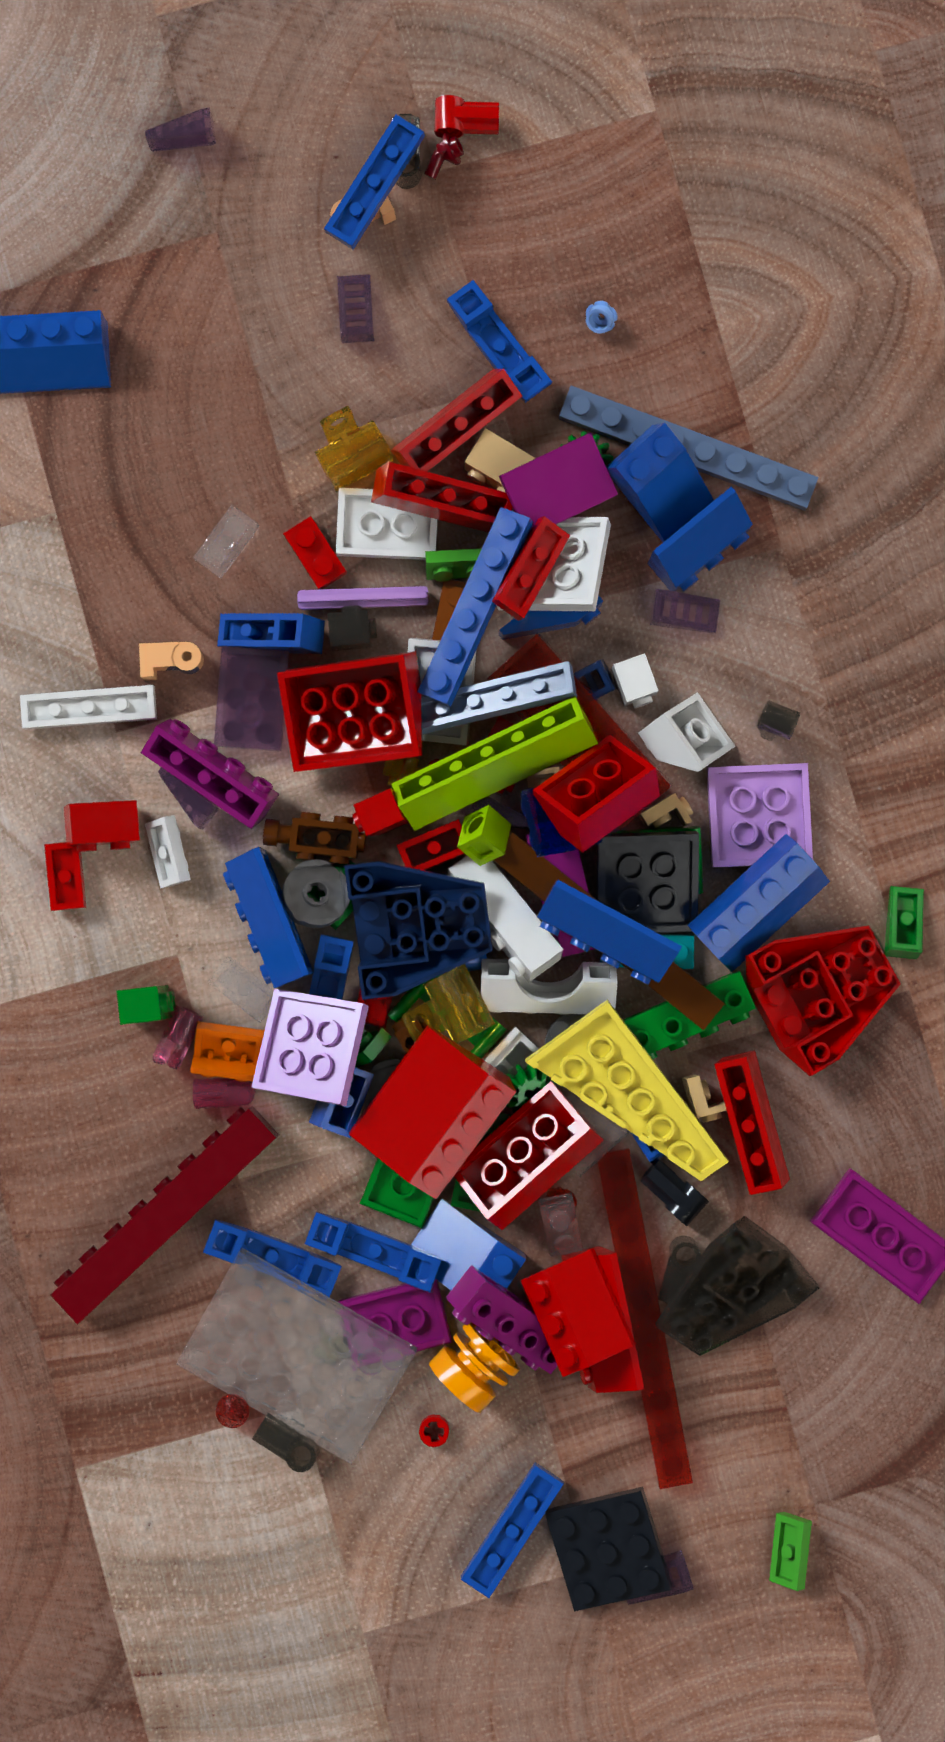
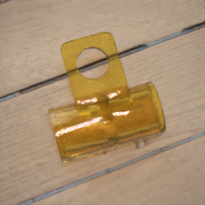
[315,406,394,492]
[402,964,495,1044]

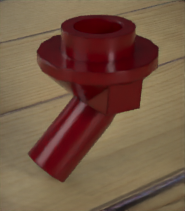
[424,132,464,180]

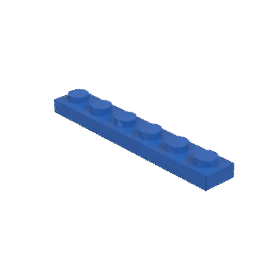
[418,507,534,707]

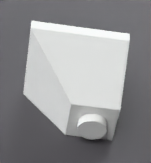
[638,692,735,772]

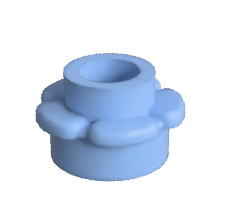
[586,301,617,334]

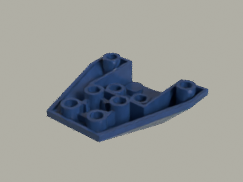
[344,861,493,1000]

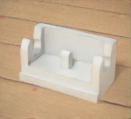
[483,1026,539,1075]

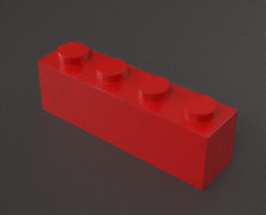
[391,368,522,472]
[371,461,513,533]
[714,1050,790,1195]

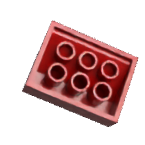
[277,651,422,772]
[349,1025,516,1199]

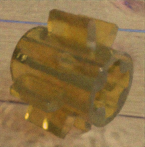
[382,757,422,787]

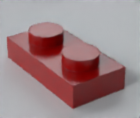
[283,516,347,589]
[44,842,87,911]

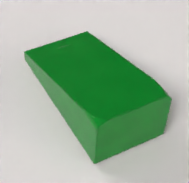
[884,886,924,959]

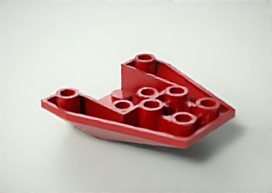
[745,925,901,1076]

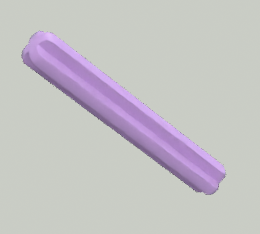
[297,586,429,610]

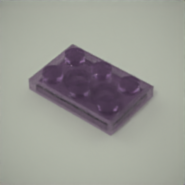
[214,646,289,752]

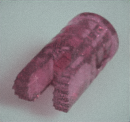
[152,1005,204,1069]
[193,1078,256,1109]

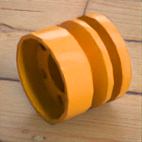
[429,1322,520,1413]

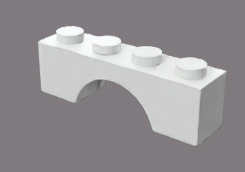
[480,959,617,1015]

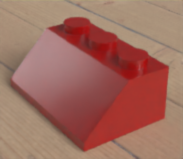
[533,735,660,853]
[521,1248,636,1377]

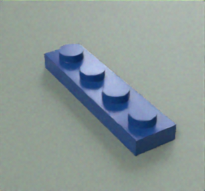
[324,114,425,250]
[461,1462,564,1598]

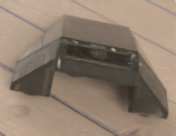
[655,1216,819,1356]

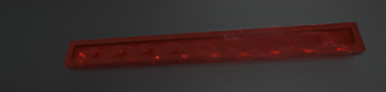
[596,1148,693,1489]

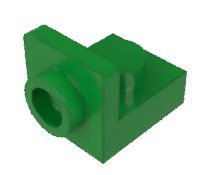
[355,1028,392,1068]

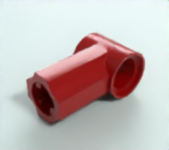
[434,95,499,138]

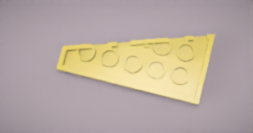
[525,999,729,1181]

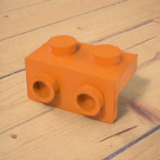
[190,1021,265,1082]

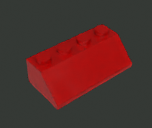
[454,1081,604,1230]
[561,1246,644,1393]

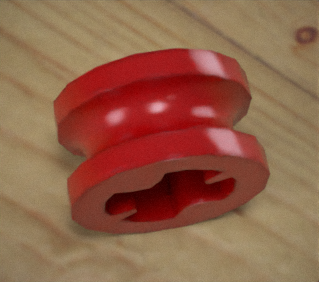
[419,1414,449,1447]

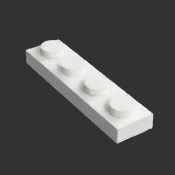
[20,685,157,730]

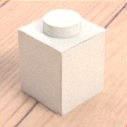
[611,653,658,708]

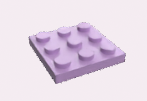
[706,763,813,868]
[251,989,369,1106]

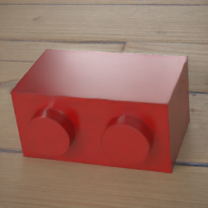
[352,788,409,836]
[64,800,140,852]
[396,819,466,871]

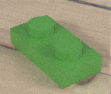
[425,548,482,582]
[769,1512,812,1591]

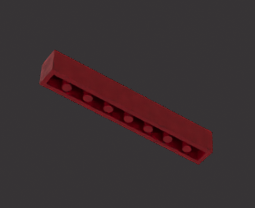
[50,1106,279,1325]

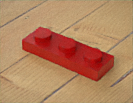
[492,516,570,621]

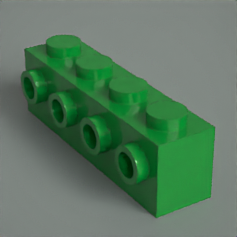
[623,971,756,1059]

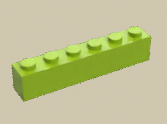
[392,696,598,831]

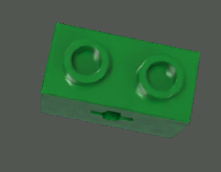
[117,985,176,1025]

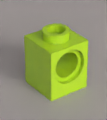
[457,805,511,866]

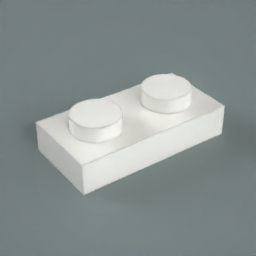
[145,815,191,888]

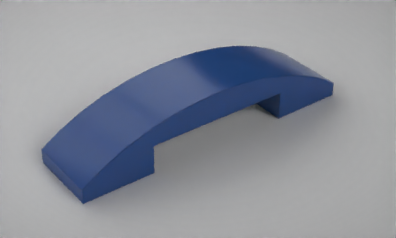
[447,280,552,403]
[309,934,354,1000]
[305,1212,442,1292]
[203,1219,342,1298]

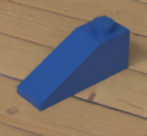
[499,595,603,640]
[217,613,325,654]

